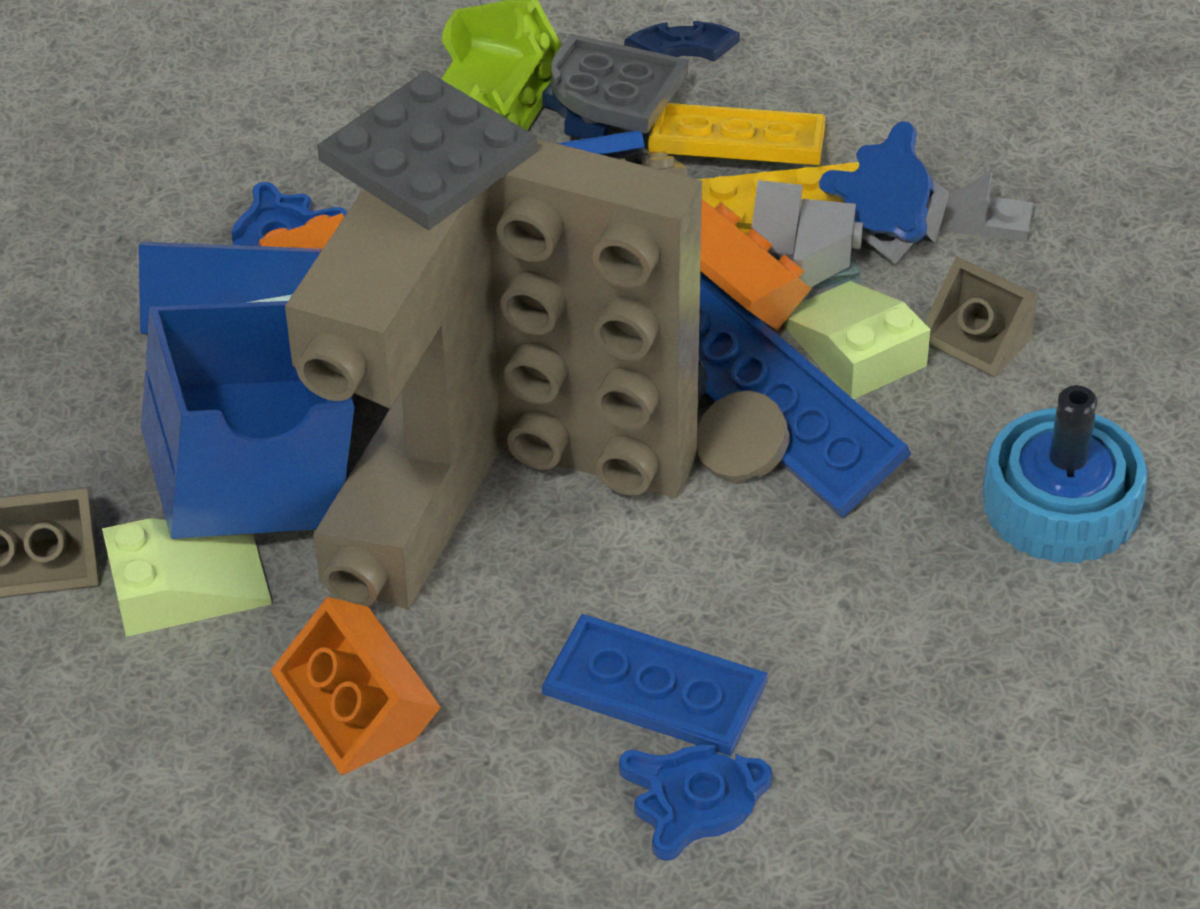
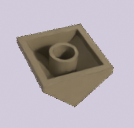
[925,256,1038,377]

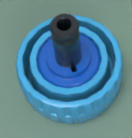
[982,385,1147,563]

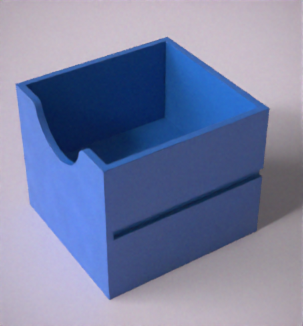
[141,301,354,539]

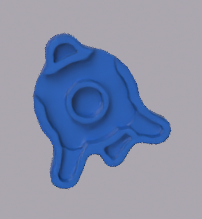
[819,121,934,243]
[231,182,347,246]
[619,744,772,861]

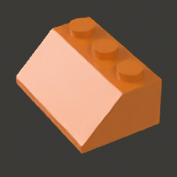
[700,199,812,331]
[270,597,441,775]

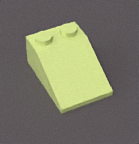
[783,281,931,399]
[102,518,272,637]

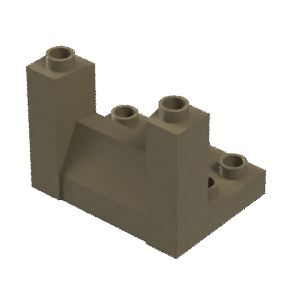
[285,138,702,610]

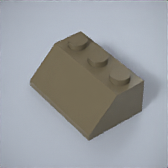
[0,486,99,597]

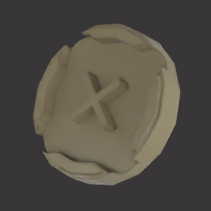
[697,391,789,483]

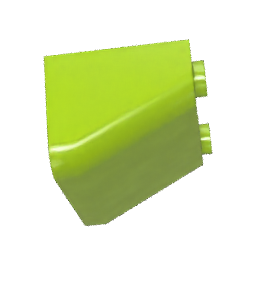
[441,0,562,131]

